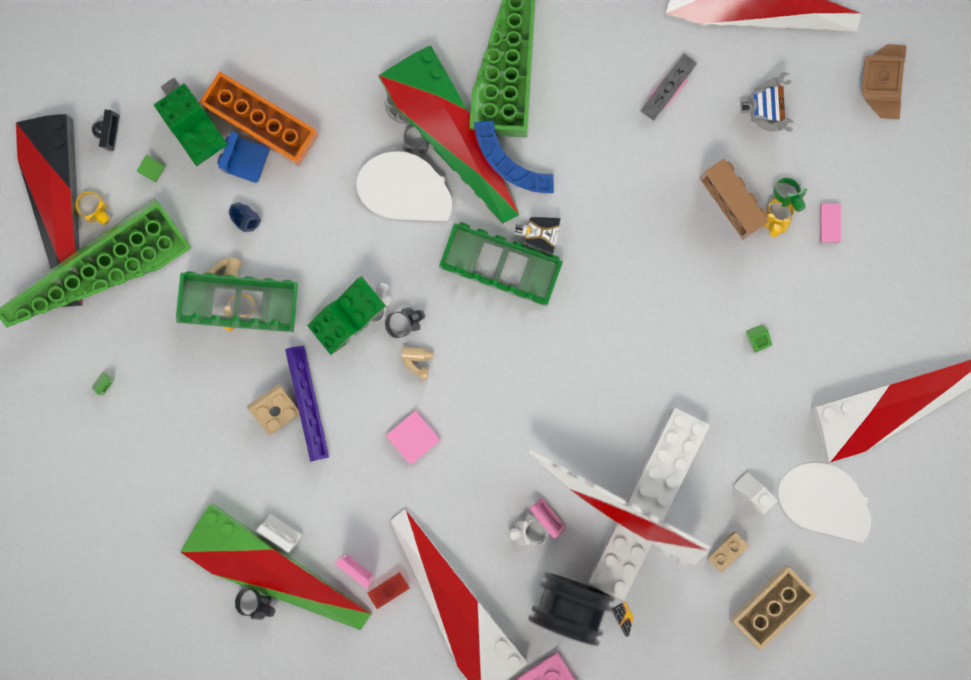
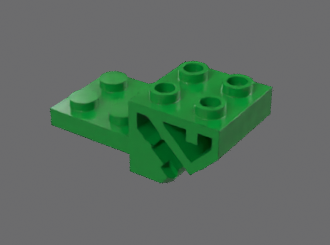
[153,83,228,167]
[307,276,386,355]

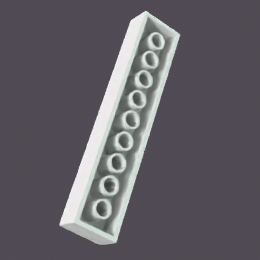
[587,408,710,601]

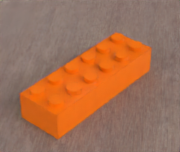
[199,71,319,167]

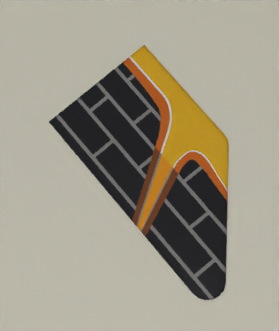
[612,601,633,637]

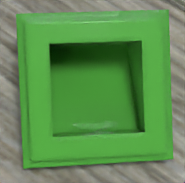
[137,155,165,183]
[746,325,772,353]
[92,372,114,395]

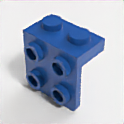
[217,132,270,183]

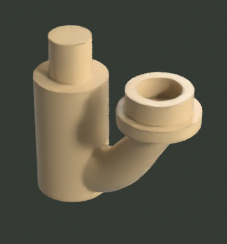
[204,257,241,277]
[402,347,433,381]

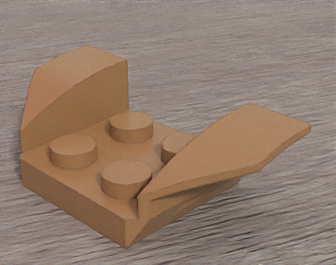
[862,44,907,119]

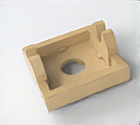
[247,384,300,435]

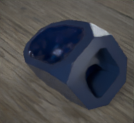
[229,202,261,232]

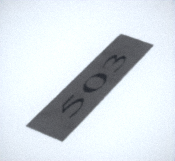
[640,54,697,121]

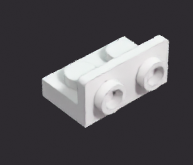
[257,514,302,552]

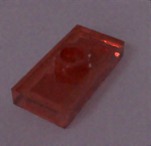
[367,572,410,609]

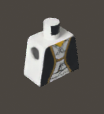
[515,217,561,255]

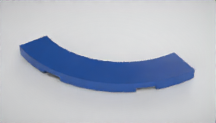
[474,120,554,193]

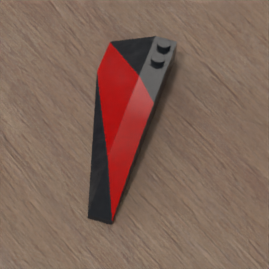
[16,114,82,307]

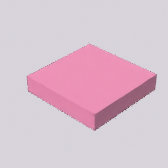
[386,411,440,465]

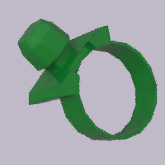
[773,177,808,212]

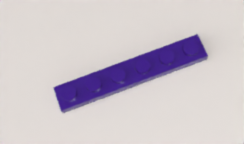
[285,346,329,462]

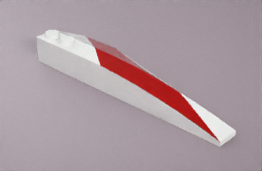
[390,509,527,680]

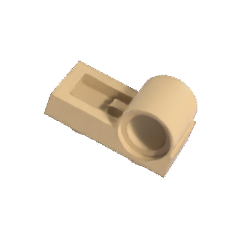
[707,531,749,573]

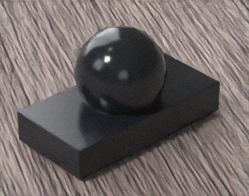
[91,109,120,152]

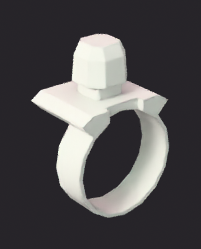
[370,283,392,323]
[507,518,549,546]

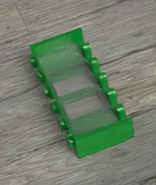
[439,222,563,307]
[176,271,298,332]

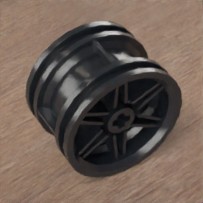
[528,572,615,646]

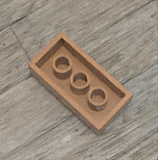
[699,159,769,240]

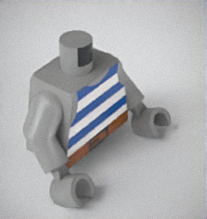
[740,72,794,132]

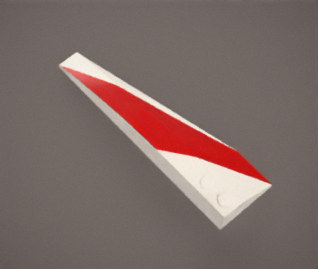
[665,0,861,32]
[811,359,971,463]
[528,449,711,567]

